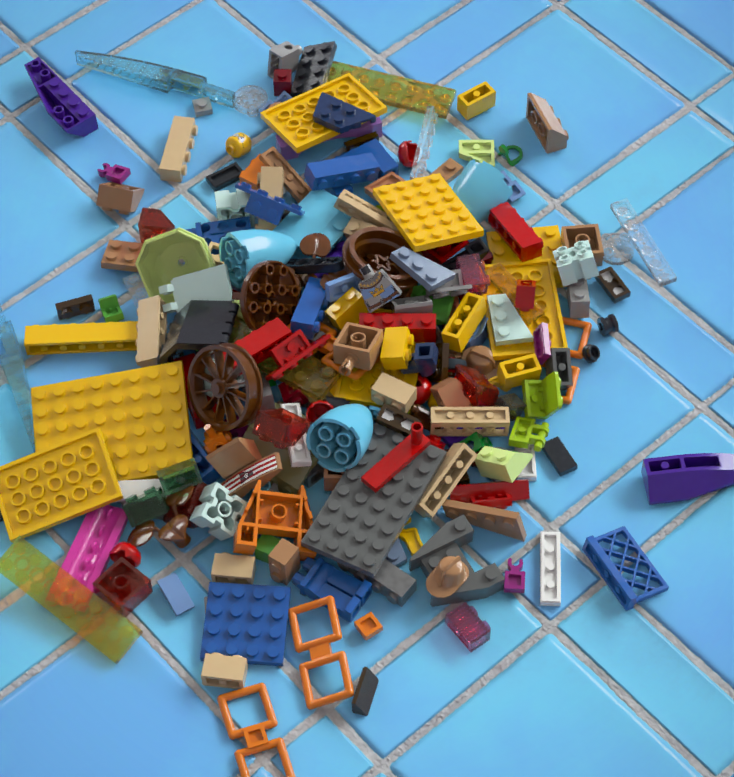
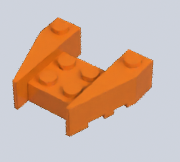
[233,480,317,561]

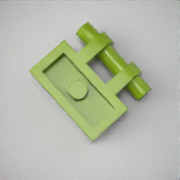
[508,416,549,452]

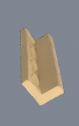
[334,189,400,232]
[430,407,510,436]

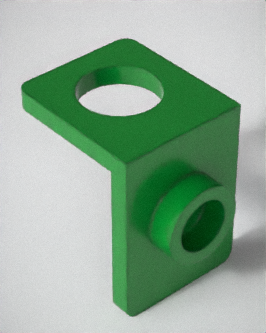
[459,432,492,453]

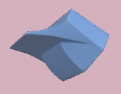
[465,317,488,350]

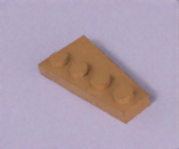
[442,499,527,541]

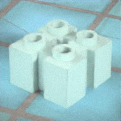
[214,189,255,227]
[553,240,599,287]
[189,482,248,541]

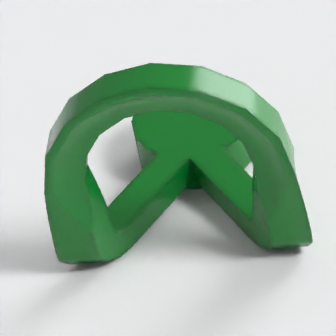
[498,144,523,166]

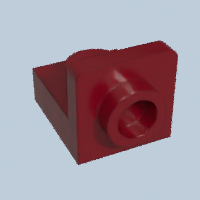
[278,381,309,407]

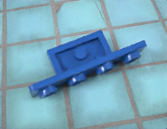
[235,181,305,226]

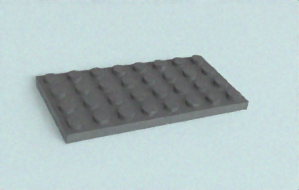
[301,422,447,578]

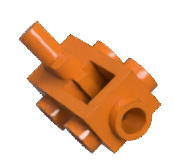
[203,424,233,455]

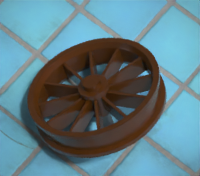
[187,343,263,431]

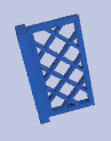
[582,526,669,611]

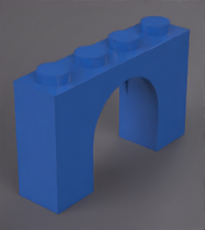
[324,138,399,197]

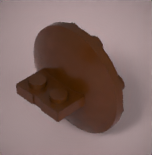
[232,260,300,331]

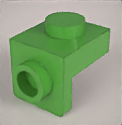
[98,294,124,322]

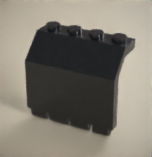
[157,300,239,365]

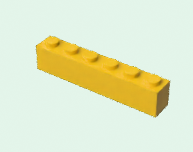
[24,321,138,355]

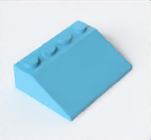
[273,190,352,259]

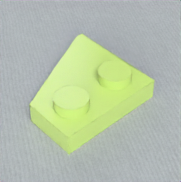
[459,140,495,167]

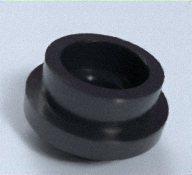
[582,344,600,363]

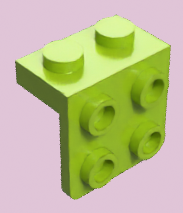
[522,371,563,419]

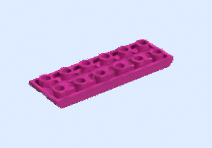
[47,505,132,613]

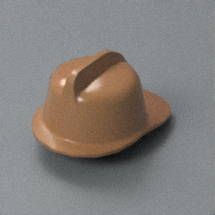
[462,345,504,380]
[426,556,469,598]

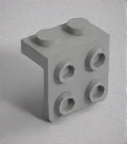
[425,269,472,299]

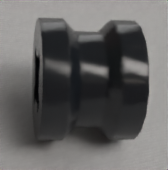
[597,314,619,336]

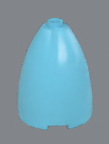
[452,159,513,223]
[219,229,297,288]
[306,404,374,472]

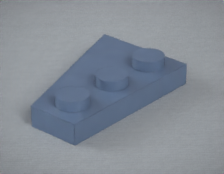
[389,246,456,292]

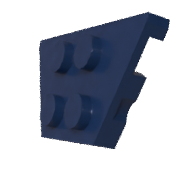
[313,92,376,134]

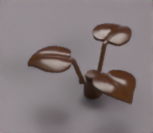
[288,233,348,290]
[127,481,195,548]

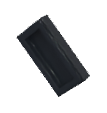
[206,162,243,192]
[541,436,578,477]

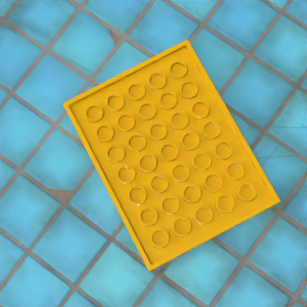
[31,361,194,481]

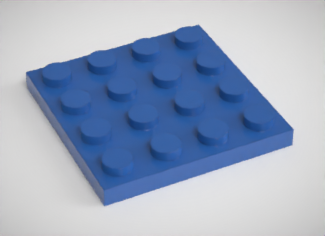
[200,582,291,666]

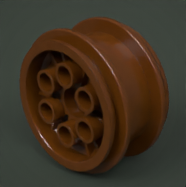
[342,227,423,310]

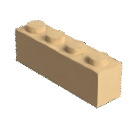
[159,116,198,182]
[255,166,284,231]
[135,295,167,368]
[415,443,478,517]

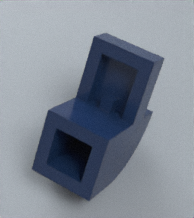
[400,342,438,377]

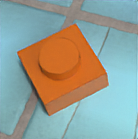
[354,612,383,641]

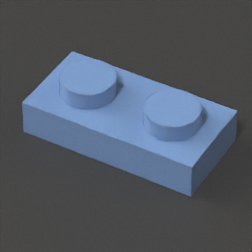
[325,273,361,303]

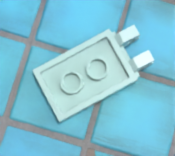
[158,264,234,313]

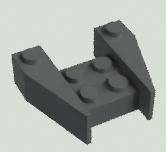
[409,514,505,607]

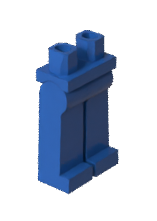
[186,216,251,255]
[292,557,372,623]

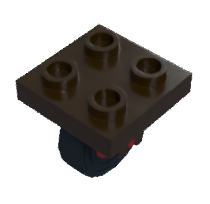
[420,342,467,384]

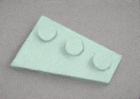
[487,293,534,346]

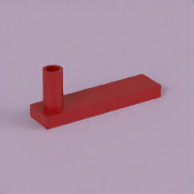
[361,422,431,493]

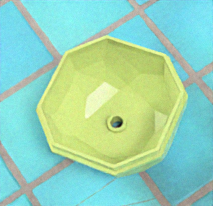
[135,227,216,304]

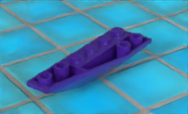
[24,57,98,137]
[641,453,734,505]

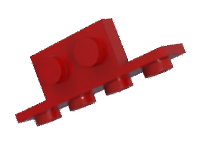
[265,329,331,381]
[450,479,530,509]

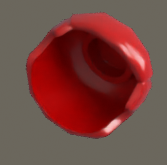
[397,140,421,168]
[414,374,432,405]
[306,400,334,427]
[109,542,141,569]

